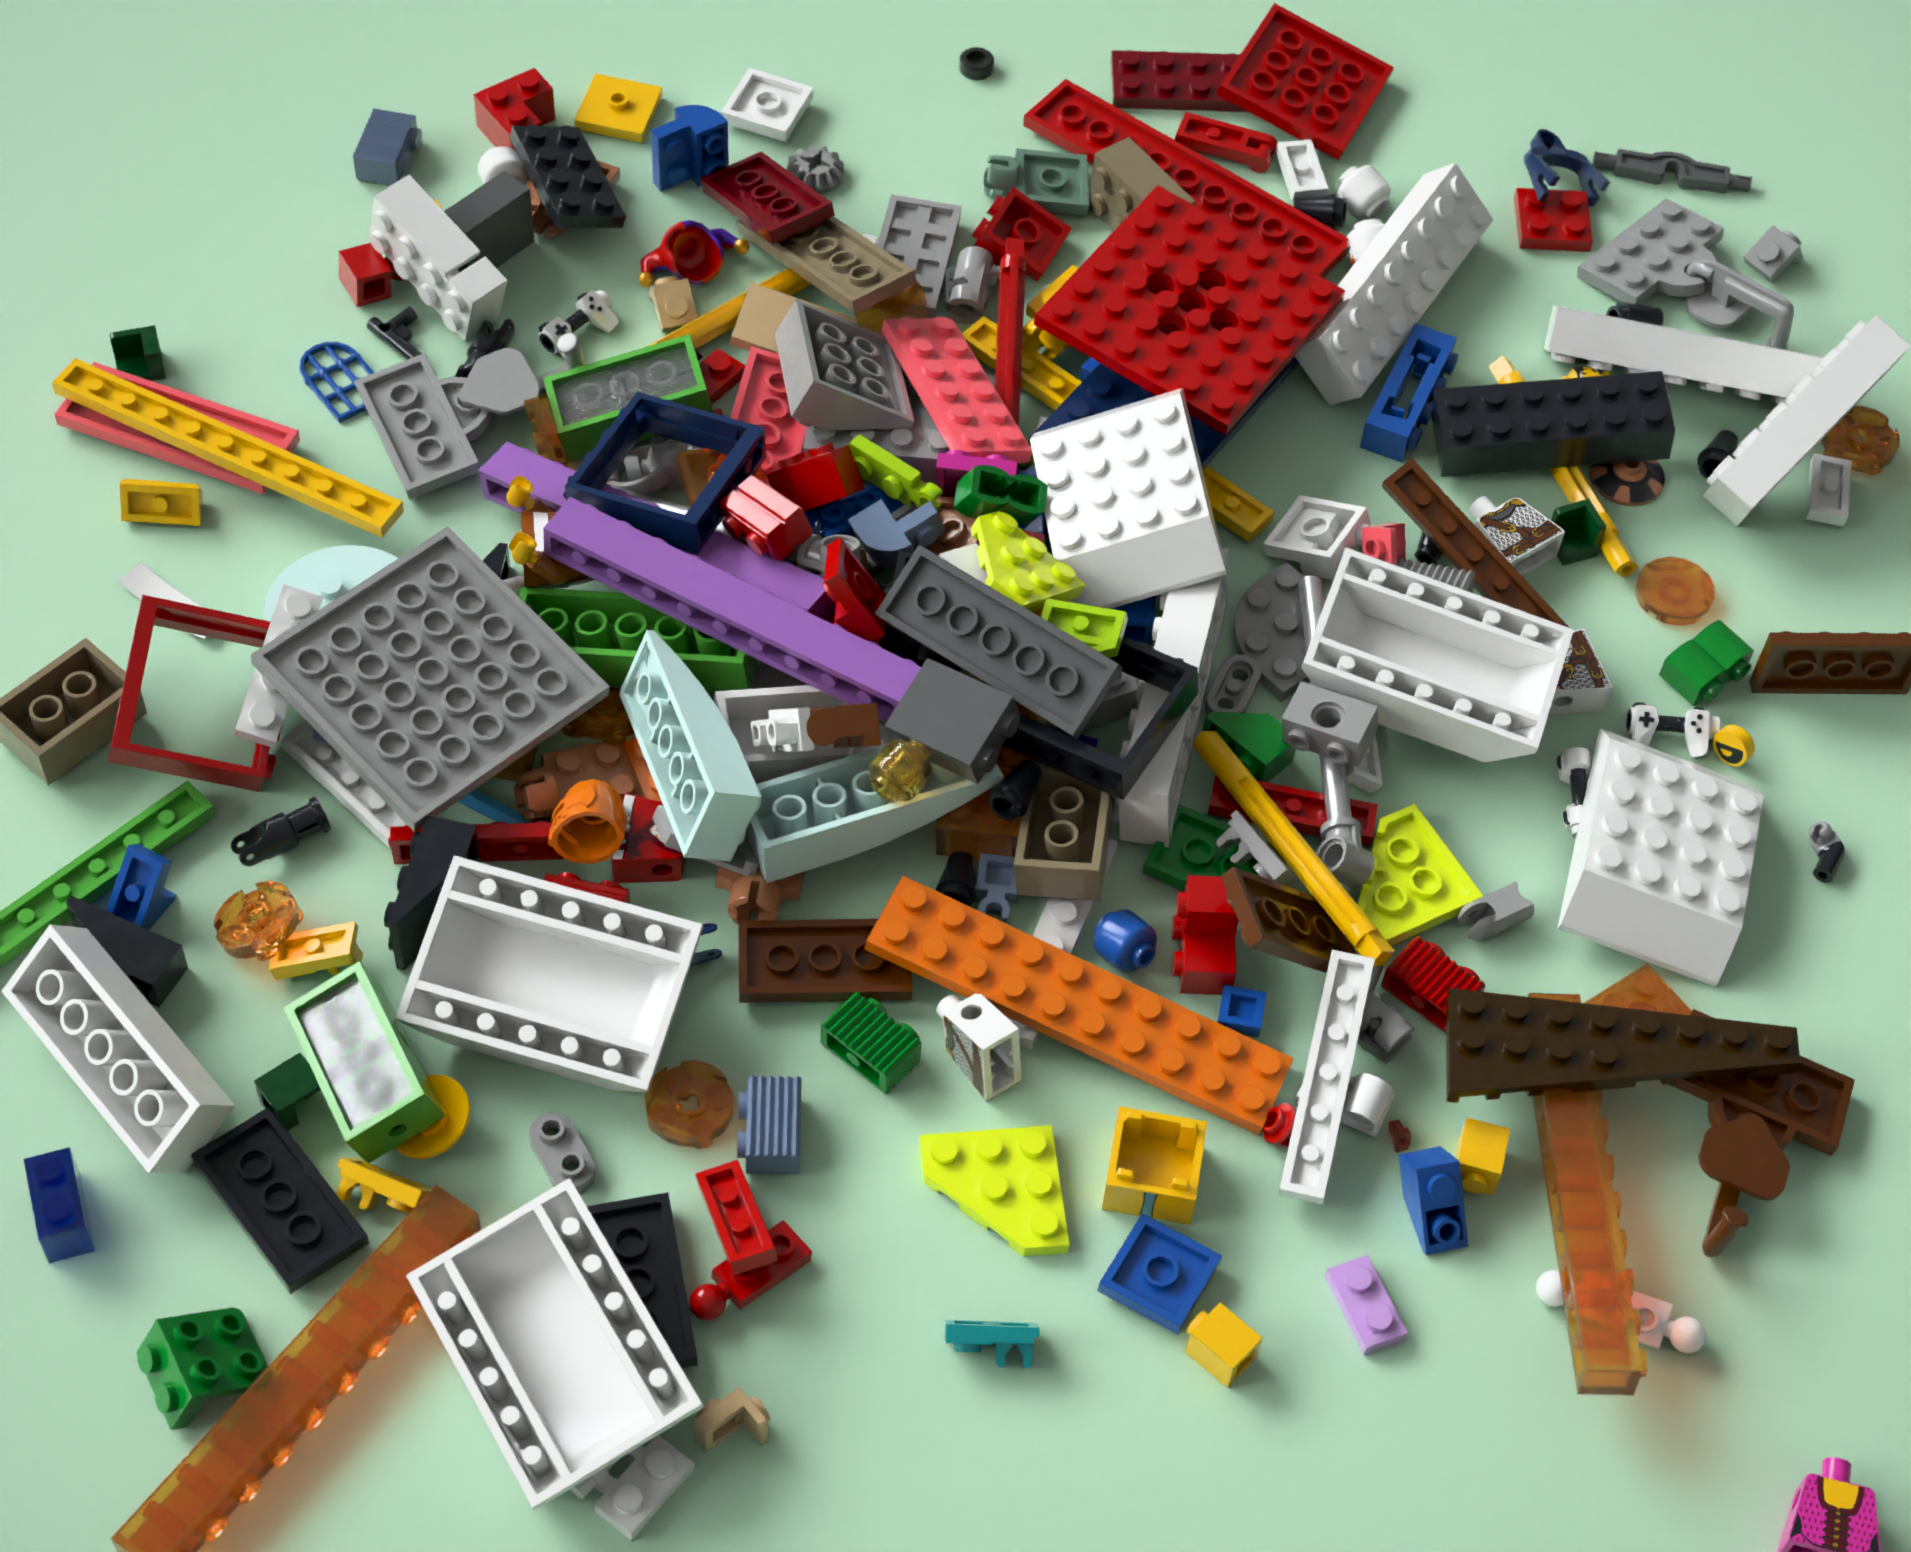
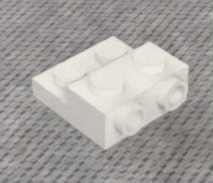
[1263,495,1372,580]

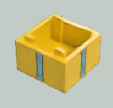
[1102,1106,1207,1225]

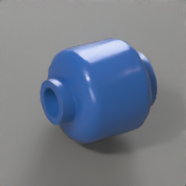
[1094,909,1157,973]

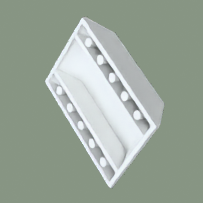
[1030,388,1227,609]
[1301,548,1574,763]
[1558,729,1764,987]
[395,856,703,1092]
[406,1178,704,1511]

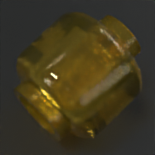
[869,739,932,803]

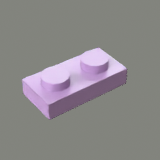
[1325,1255,1408,1355]

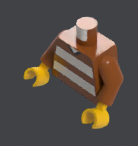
[506,476,589,587]

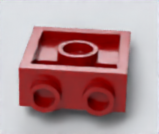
[972,187,1072,282]
[823,537,886,644]

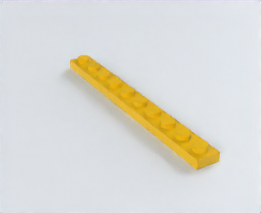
[962,316,1275,542]
[52,358,404,538]

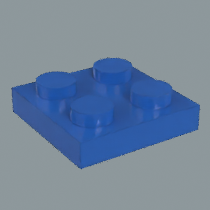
[1098,1213,1222,1335]

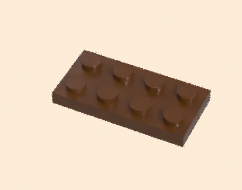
[1749,631,1911,694]
[1221,867,1357,973]
[738,919,913,1003]

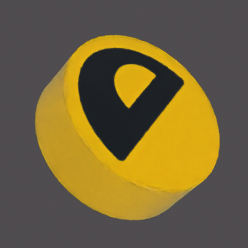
[1713,724,1755,767]

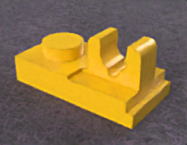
[120,479,203,526]
[269,921,363,980]
[336,1158,436,1213]

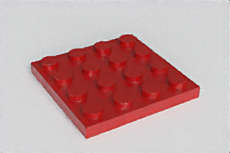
[1216,3,1395,160]

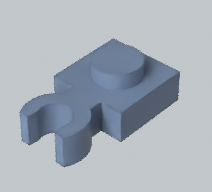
[976,853,1018,924]

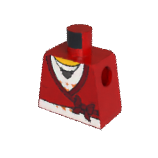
[611,794,697,883]

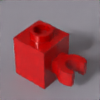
[339,243,404,307]

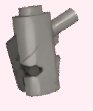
[945,246,1000,325]
[1321,966,1415,1063]

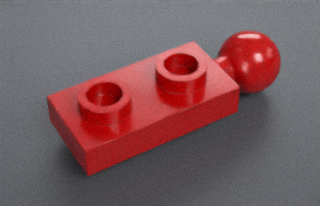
[689,1220,812,1321]

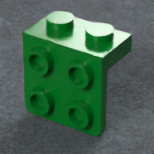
[136,1307,273,1430]

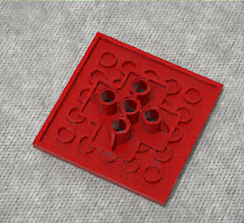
[1034,185,1346,436]

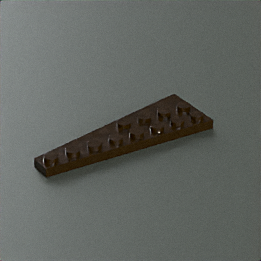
[1446,988,1800,1103]

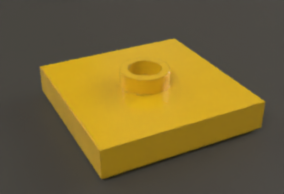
[574,73,663,143]

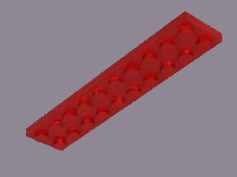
[1023,79,1349,278]

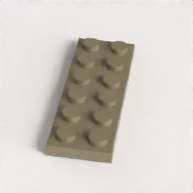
[736,216,917,314]

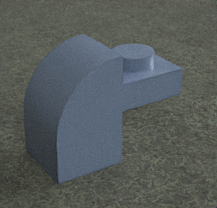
[848,499,946,570]

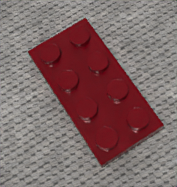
[1110,50,1248,112]
[700,151,835,245]

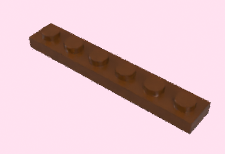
[1382,458,1570,628]

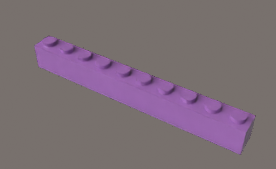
[478,442,835,621]
[543,497,921,722]

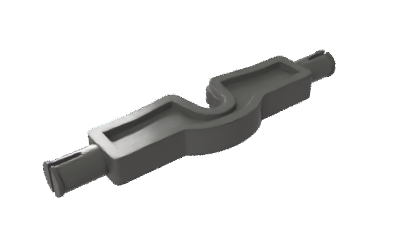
[1592,149,1752,194]

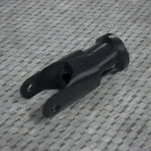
[455,319,515,378]
[231,796,331,866]

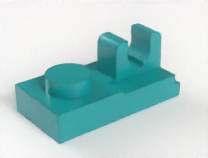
[944,1320,1039,1368]

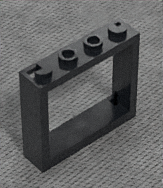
[1002,636,1198,800]

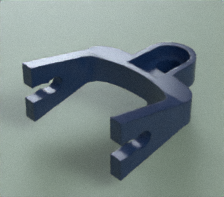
[1524,129,1610,207]

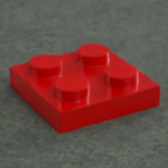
[1514,188,1593,252]

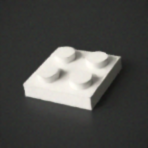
[721,68,813,142]

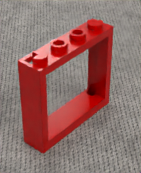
[107,594,283,792]

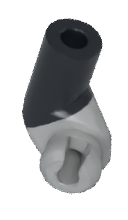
[1808,821,1845,883]

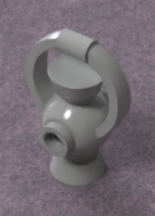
[606,435,717,495]

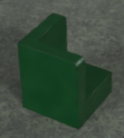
[110,325,166,381]
[1551,499,1606,566]
[254,1052,321,1131]

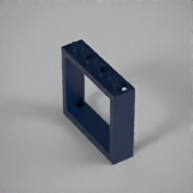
[563,392,766,555]

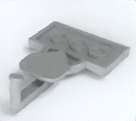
[1577,198,1794,350]
[354,333,585,500]

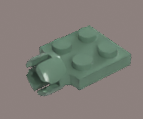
[984,148,1089,216]

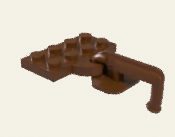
[1668,1009,1855,1258]

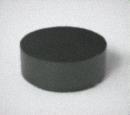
[959,47,994,80]

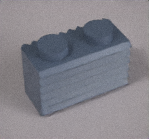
[353,108,422,186]
[737,1075,802,1174]

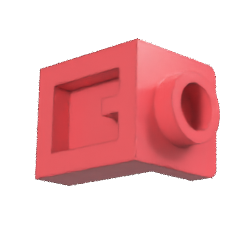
[1362,523,1406,566]

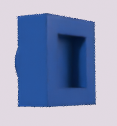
[1217,985,1267,1037]

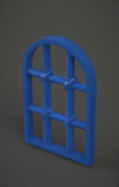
[300,342,374,423]

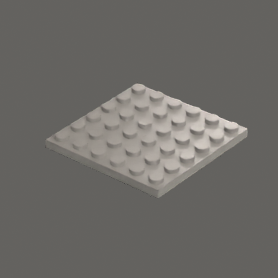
[251,527,610,832]

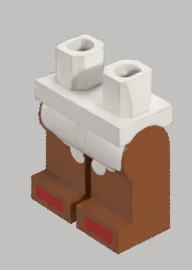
[751,703,881,752]

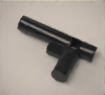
[367,306,423,360]

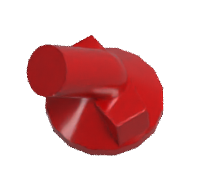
[1263,1103,1297,1147]

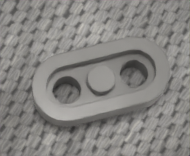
[1205,655,1261,715]
[529,1113,595,1194]

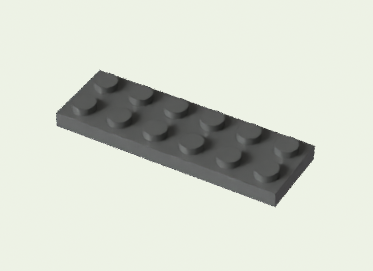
[875,545,1123,739]

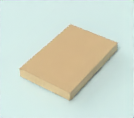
[729,282,856,354]

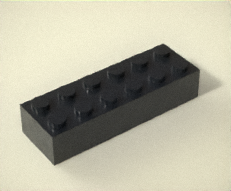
[1431,371,1675,477]

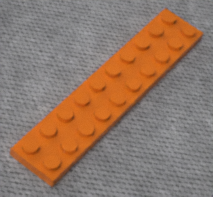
[864,876,1294,1135]

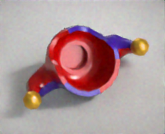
[638,220,750,287]

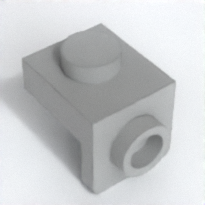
[1743,225,1803,283]

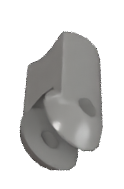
[1458,882,1534,940]

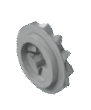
[787,144,844,191]

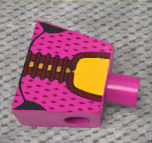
[1777,1457,1881,1552]

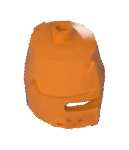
[548,779,627,864]

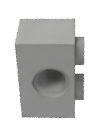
[1282,681,1378,767]

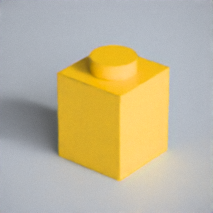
[1455,1117,1510,1195]
[1185,1302,1263,1388]

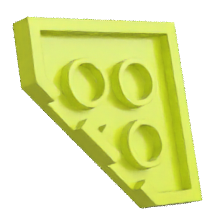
[971,511,1086,612]
[1357,803,1483,946]
[919,1125,1069,1257]

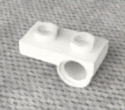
[1295,1073,1395,1138]

